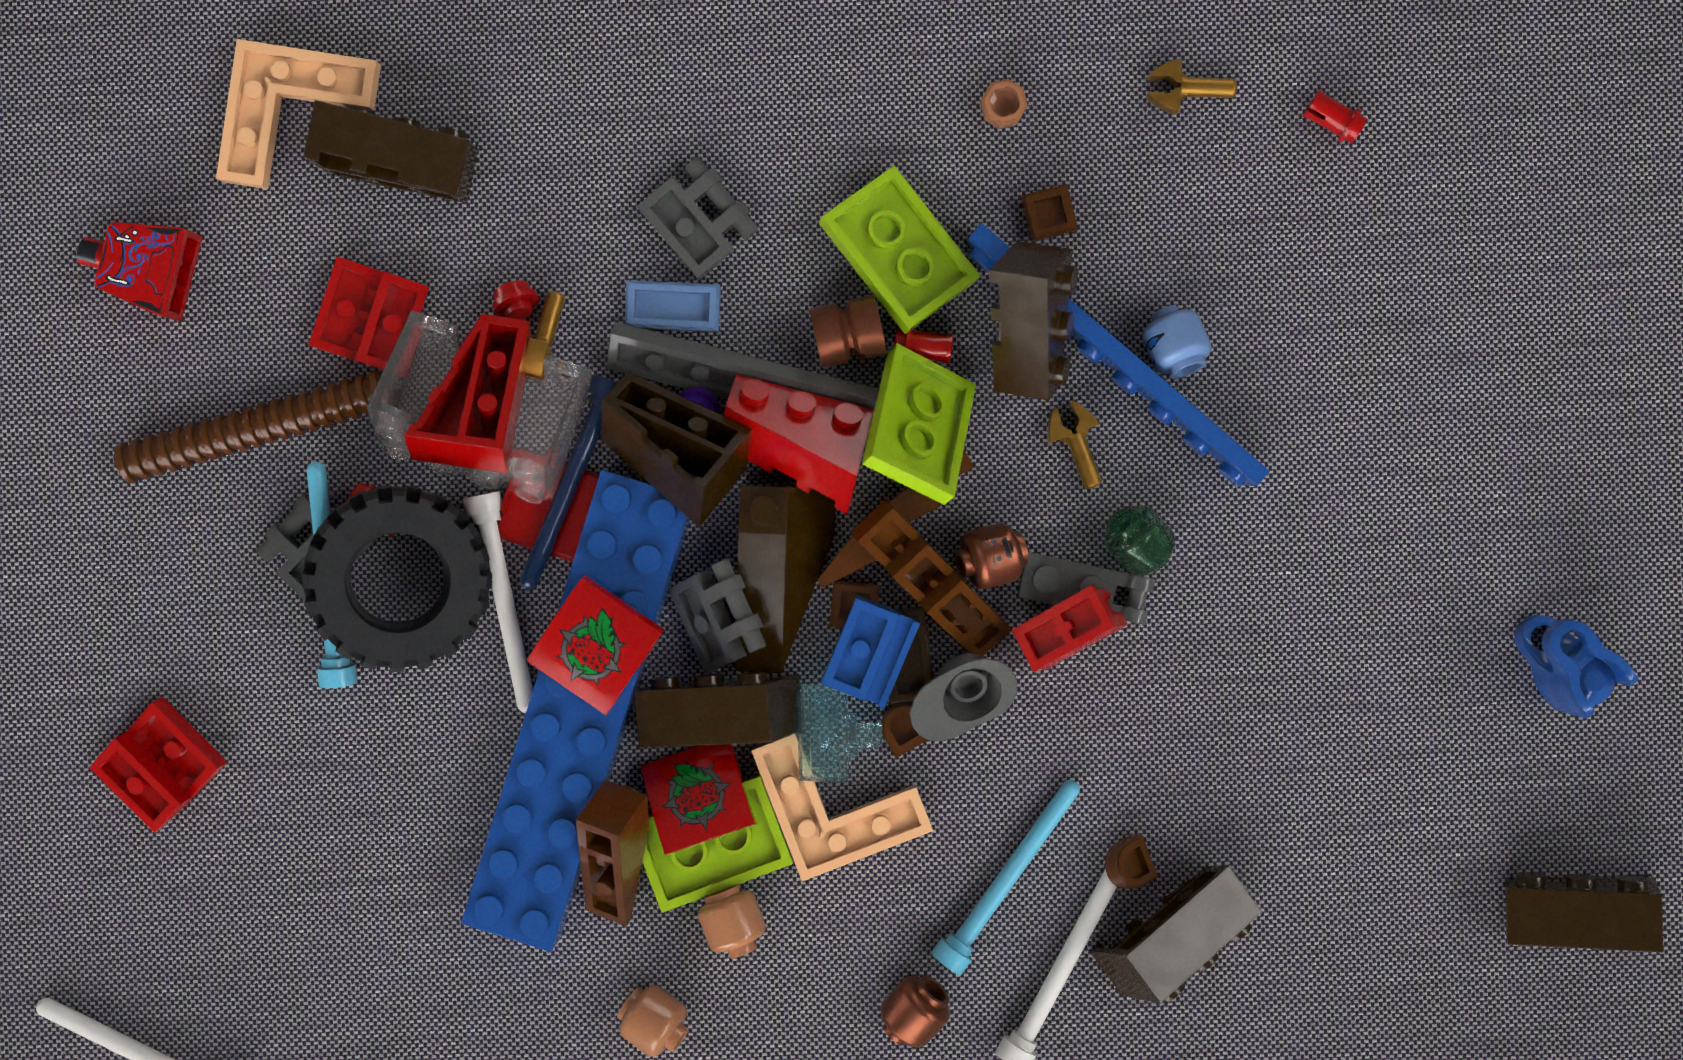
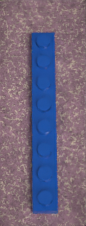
[966,223,1270,487]

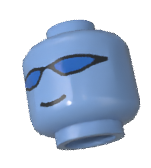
[1142,305,1212,379]

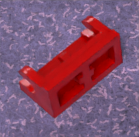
[1012,585,1128,672]

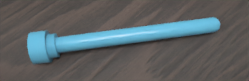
[307,462,357,688]
[931,780,1080,976]

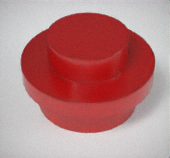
[492,280,540,320]

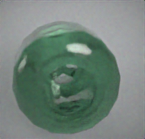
[1105,505,1175,575]

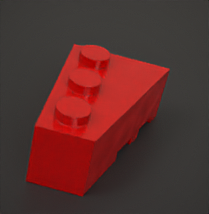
[724,374,874,514]

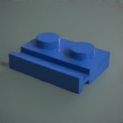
[821,594,920,709]

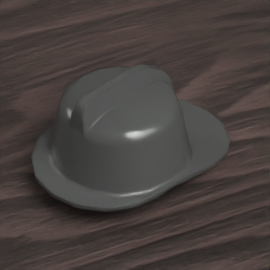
[910,653,1018,741]

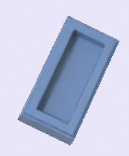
[625,280,721,333]

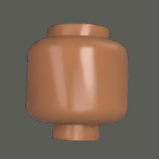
[698,884,766,959]
[617,985,689,1057]

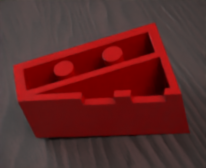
[404,314,532,474]

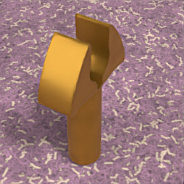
[1146,59,1237,115]
[524,291,565,381]
[1048,401,1102,489]

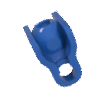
[1514,615,1638,719]

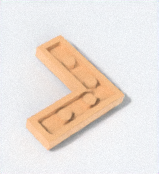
[216,39,381,189]
[751,732,933,881]

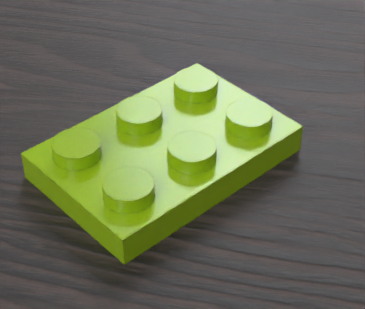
[819,165,981,334]
[862,343,976,505]
[642,774,794,913]

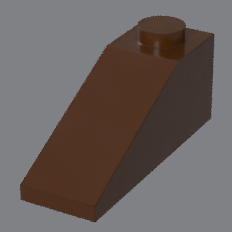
[576,780,649,926]

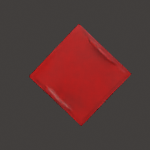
[497,448,600,562]

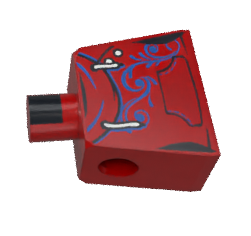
[77,222,203,322]

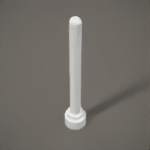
[463,491,533,713]
[995,869,1117,1060]
[36,998,175,1060]

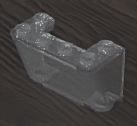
[367,310,592,504]

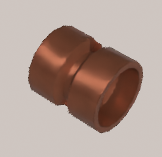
[809,295,887,368]

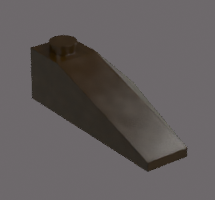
[735,485,836,673]

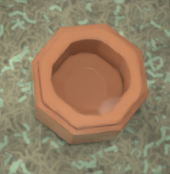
[980,79,1028,129]

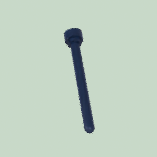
[520,374,617,590]

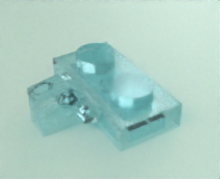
[798,685,883,782]

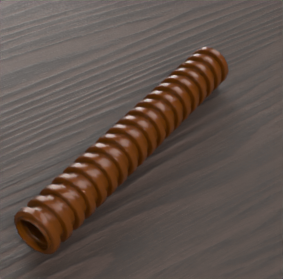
[114,370,391,484]

